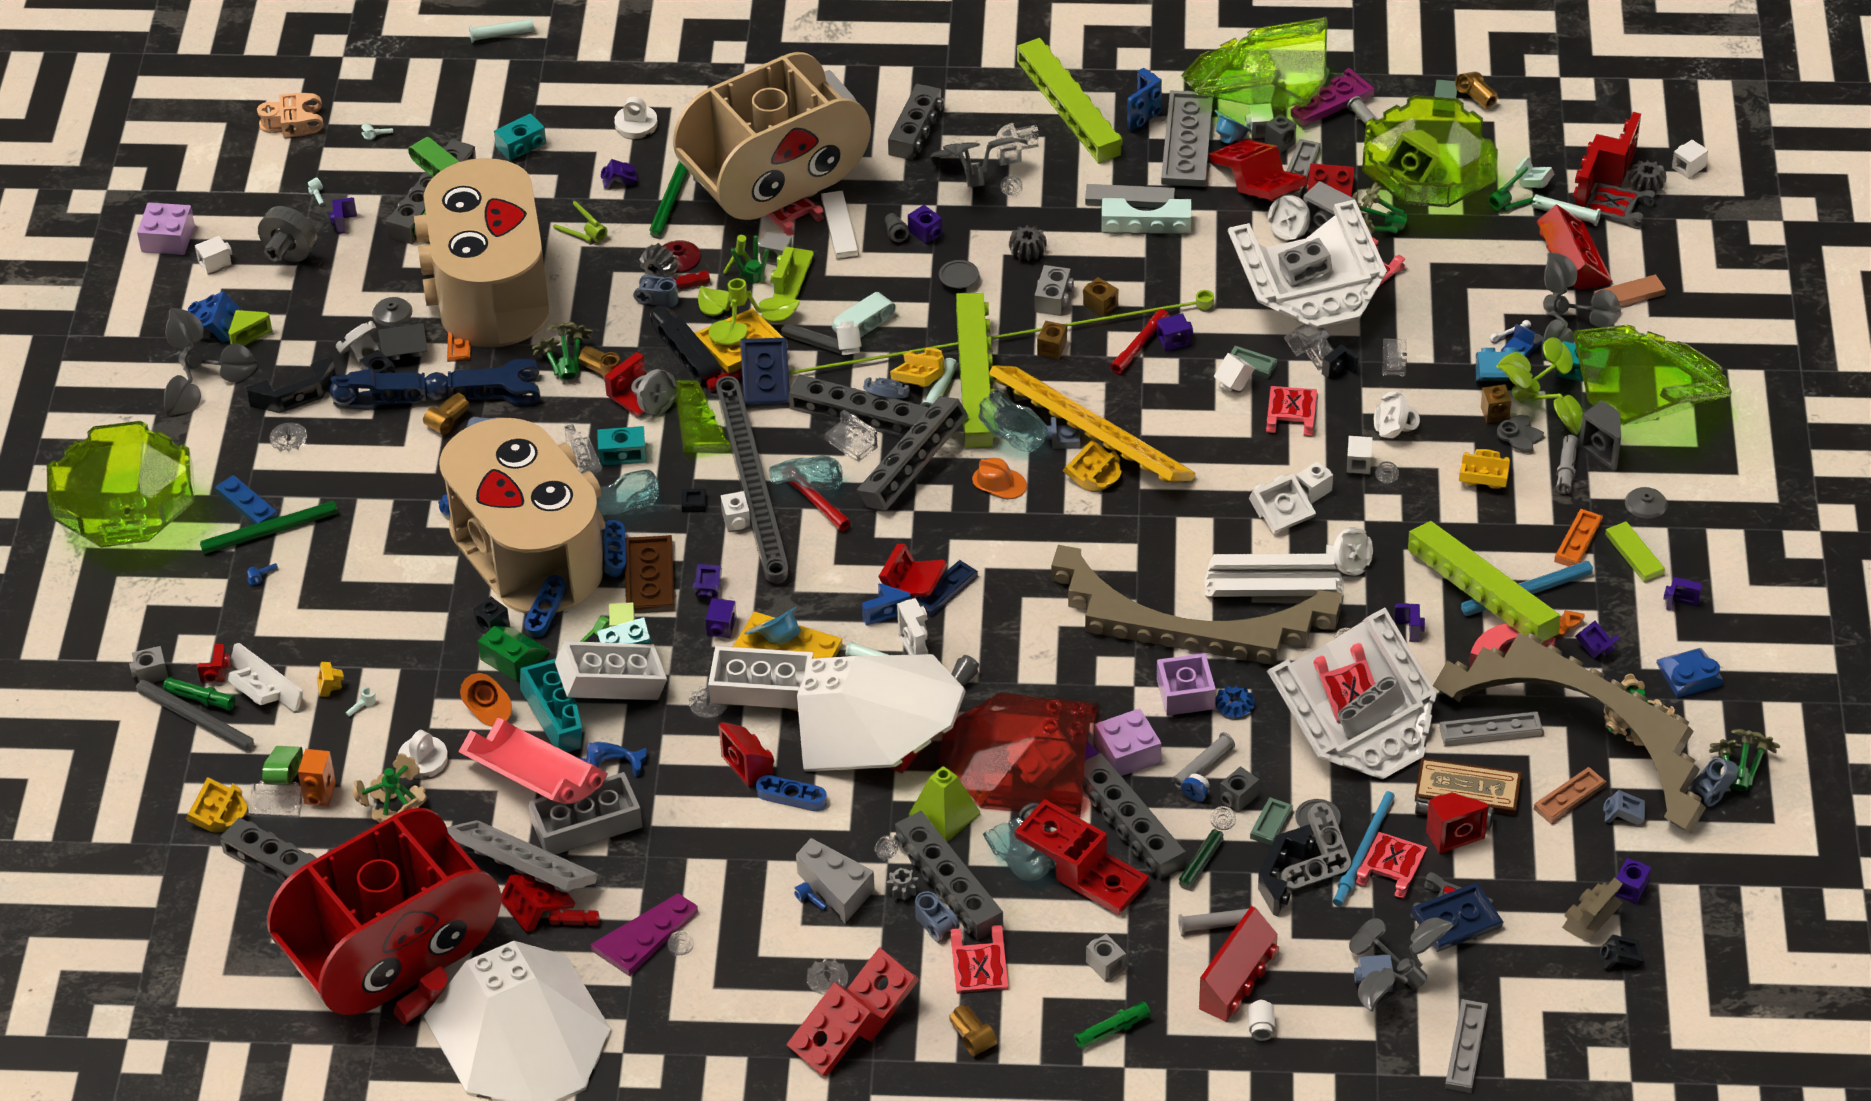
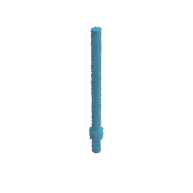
[1333,791,1395,906]

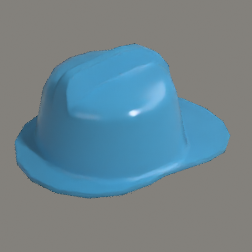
[1215,110,1252,144]
[745,606,800,644]

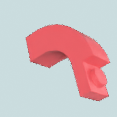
[1469,623,1556,668]

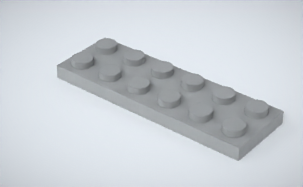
[1161,90,1213,187]
[447,820,598,892]

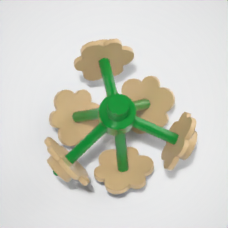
[352,753,427,823]

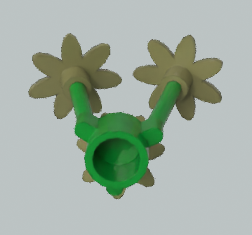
[1352,183,1407,235]
[532,322,593,380]
[1709,729,1780,791]

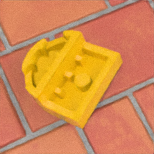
[890,348,945,387]
[1063,439,1122,491]
[1459,449,1510,489]
[185,777,247,833]

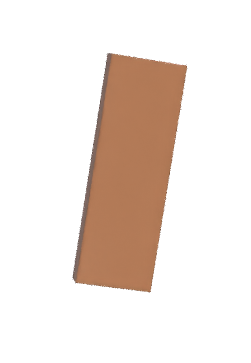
[1594,274,1666,307]
[1533,767,1606,824]

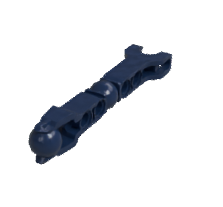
[329,359,541,410]

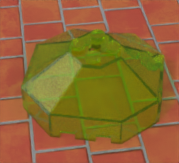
[1362,95,1498,208]
[47,421,195,548]

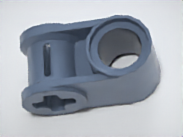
[633,275,679,308]
[1690,758,1739,807]
[915,891,960,941]

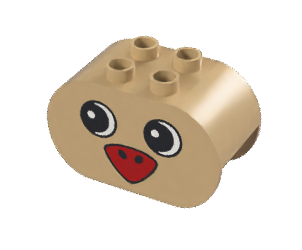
[673,52,871,220]
[414,158,549,348]
[439,418,605,614]

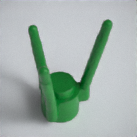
[1488,167,1544,212]
[731,235,769,283]

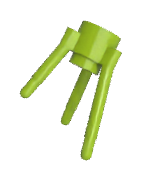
[553,201,607,243]

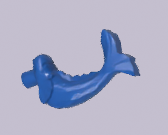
[579,742,646,777]

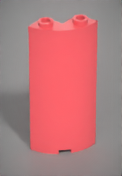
[459,717,608,804]

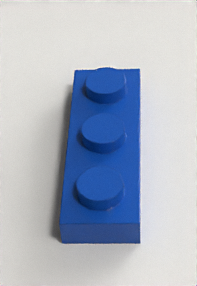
[215,475,278,525]

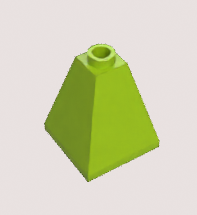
[1381,130,1440,191]
[909,766,980,842]

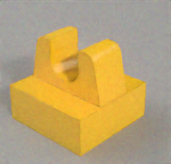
[317,662,344,697]

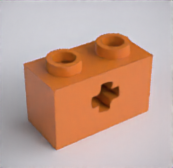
[298,749,336,806]

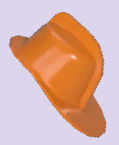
[972,458,1027,499]
[460,673,512,727]

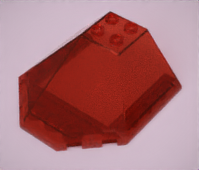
[938,692,1098,818]

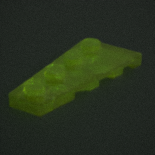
[674,380,731,452]

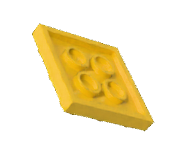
[695,308,788,373]

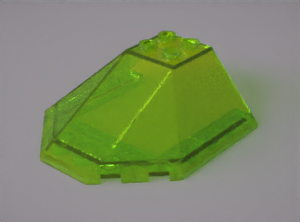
[1181,17,1328,110]
[1573,325,1732,426]

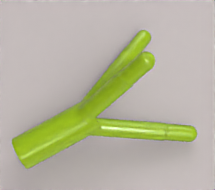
[723,235,751,274]

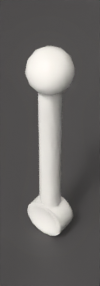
[1489,320,1531,343]

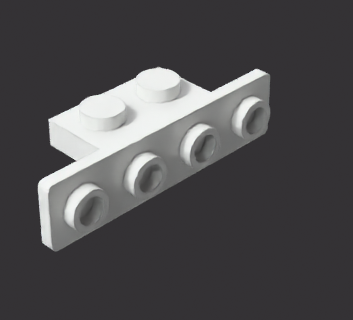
[228,643,303,711]

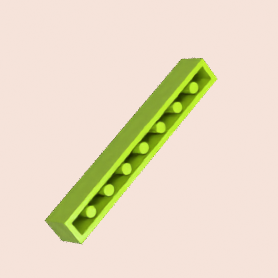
[1017,38,1123,163]
[956,293,997,448]
[1408,521,1560,643]

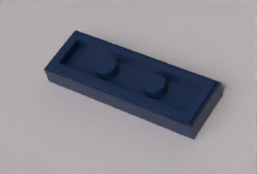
[915,560,978,617]

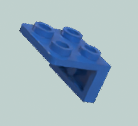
[1127,67,1162,131]
[188,291,241,343]

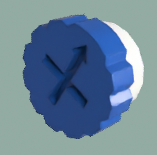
[1181,774,1210,802]

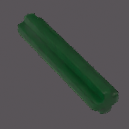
[1179,829,1224,889]

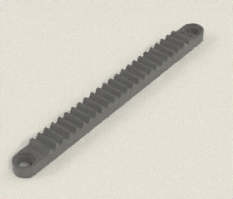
[716,376,788,583]

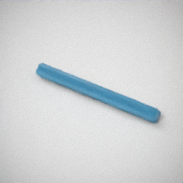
[1461,561,1593,616]

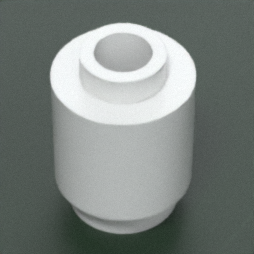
[836,321,862,355]
[1248,1000,1275,1041]

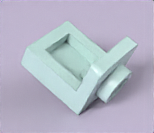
[1515,157,1554,188]

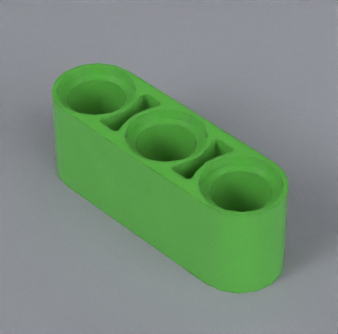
[408,137,459,177]
[262,746,303,786]

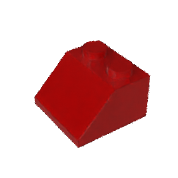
[719,722,774,787]
[1426,792,1489,854]

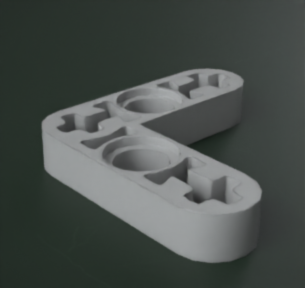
[1279,802,1351,891]

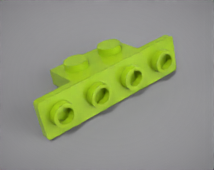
[770,246,814,299]

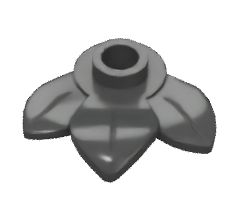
[1497,415,1544,451]

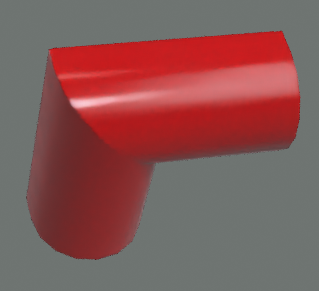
[394,966,447,1025]

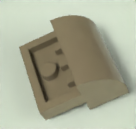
[1562,877,1623,939]

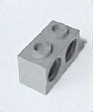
[1278,238,1332,286]
[1034,265,1074,316]

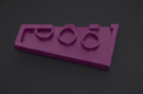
[1291,68,1374,127]
[590,893,698,976]

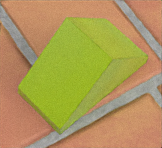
[228,310,272,346]

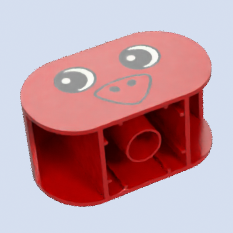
[267,808,501,1015]

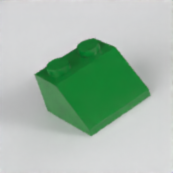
[478,626,549,682]

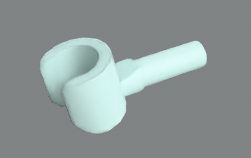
[361,123,393,141]
[308,178,325,206]
[346,687,376,717]

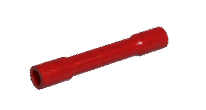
[1110,309,1169,374]
[783,467,851,531]

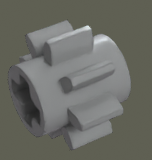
[887,868,919,900]

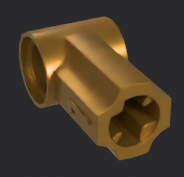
[1455,71,1498,109]
[578,346,621,380]
[423,393,470,435]
[949,1005,997,1056]

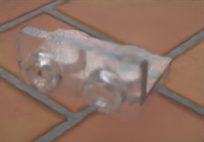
[825,410,878,462]
[564,424,602,474]
[249,781,303,818]

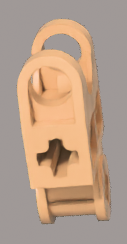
[257,93,323,138]

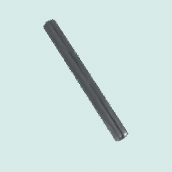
[136,679,255,751]

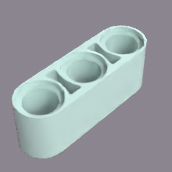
[832,292,896,338]

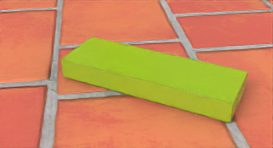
[1605,521,1665,582]

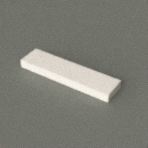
[821,191,858,259]

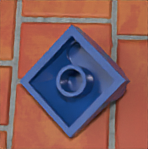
[1656,648,1723,698]

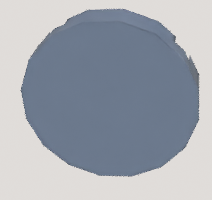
[863,377,910,398]

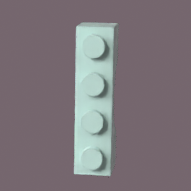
[1102,198,1191,234]

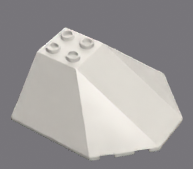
[1228,200,1387,329]
[1267,608,1436,779]
[797,654,966,772]
[424,941,611,1101]

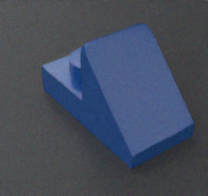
[1501,324,1544,358]
[862,583,911,626]

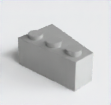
[796,838,875,924]

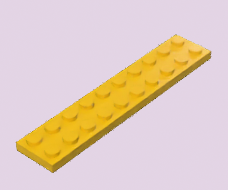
[989,366,1196,483]

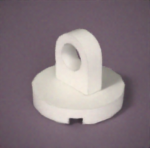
[615,96,658,139]
[1268,195,1310,240]
[336,321,380,361]
[1374,392,1420,438]
[1326,527,1373,576]
[398,730,448,779]

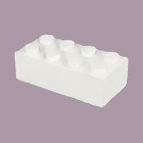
[555,641,667,700]
[708,646,814,709]

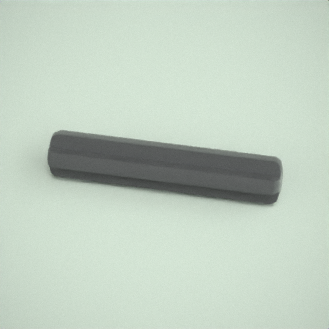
[781,323,842,354]

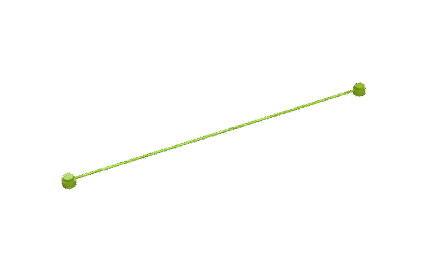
[788,290,1214,375]

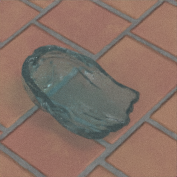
[979,389,1048,452]
[769,456,843,490]
[597,469,659,515]
[983,818,1053,881]

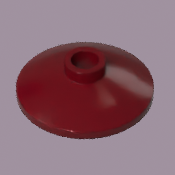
[662,240,701,273]

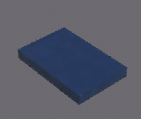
[740,338,790,406]
[1410,882,1504,952]

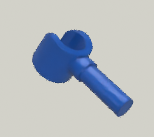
[247,563,278,586]
[794,883,827,911]

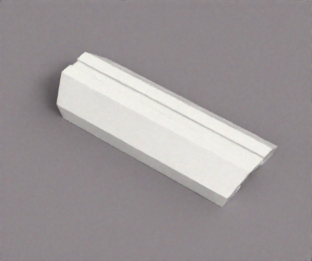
[1204,554,1344,597]

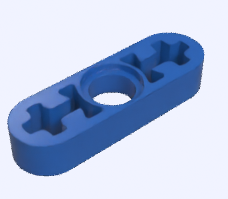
[602,520,626,577]
[524,575,566,638]
[756,775,827,811]

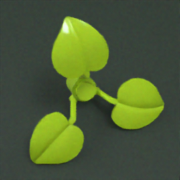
[698,278,800,346]
[1496,337,1583,436]

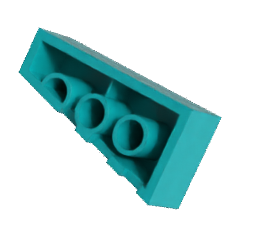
[520,658,582,752]

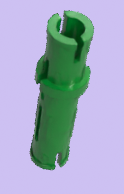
[163,677,235,711]
[1074,1001,1151,1050]

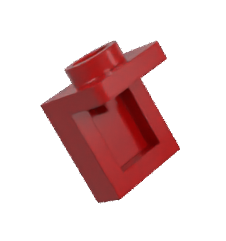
[197,644,231,683]

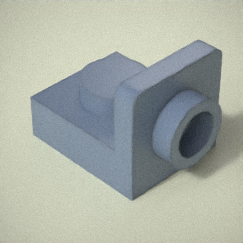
[1047,417,1080,449]
[1603,790,1645,825]

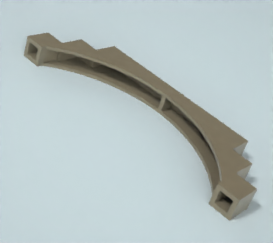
[1051,545,1342,665]
[1433,632,1706,833]

